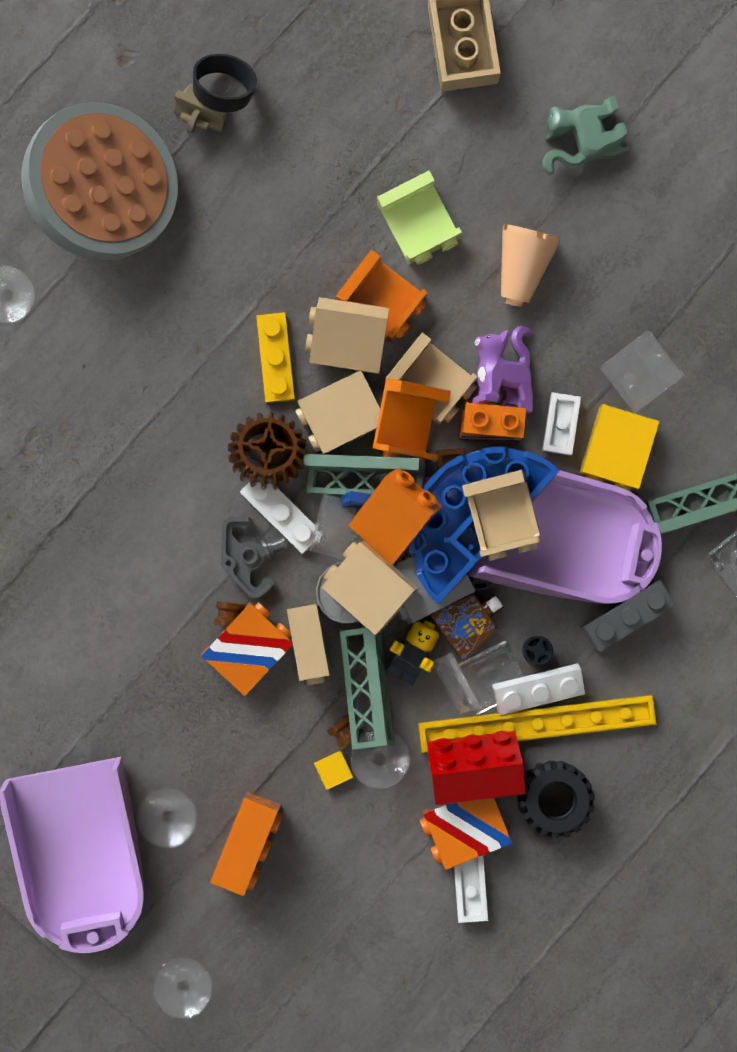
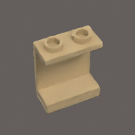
[385,332,478,425]

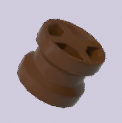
[214,601,246,626]
[327,713,364,749]

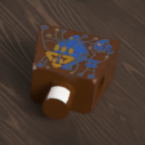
[429,594,504,662]

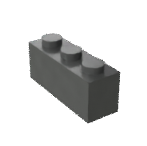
[580,580,676,652]

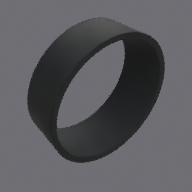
[193,54,257,113]

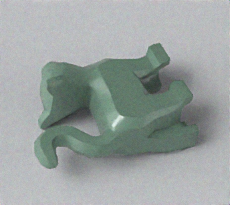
[542,95,630,175]

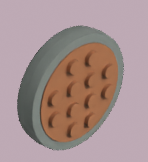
[21,102,178,260]

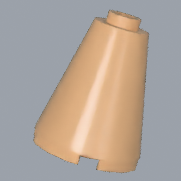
[501,223,561,307]

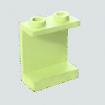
[377,171,462,265]

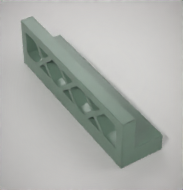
[303,454,426,496]
[647,473,737,534]
[340,627,395,750]

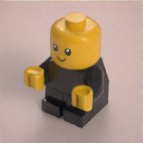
[387,620,439,686]

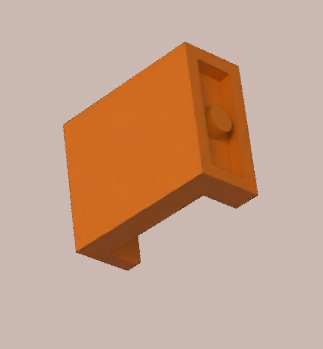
[348,468,442,565]

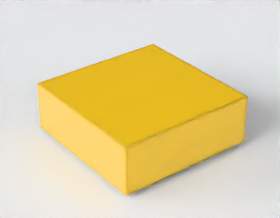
[314,750,353,790]

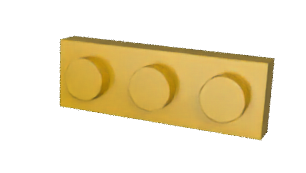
[256,312,295,404]

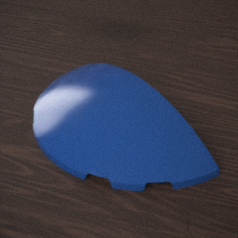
[409,447,560,604]

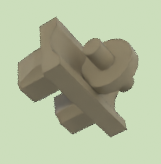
[173,84,226,135]

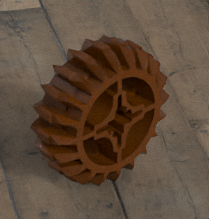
[228,411,308,491]

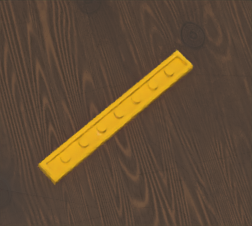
[418,695,657,753]

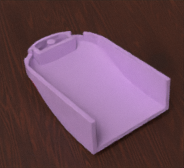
[469,470,662,604]
[0,756,144,953]

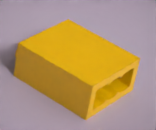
[579,404,660,491]

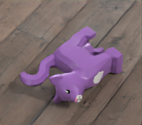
[473,326,533,414]

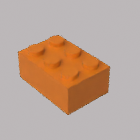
[210,792,283,896]

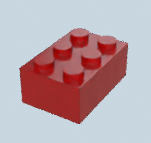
[427,731,526,805]

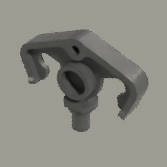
[221,517,288,599]

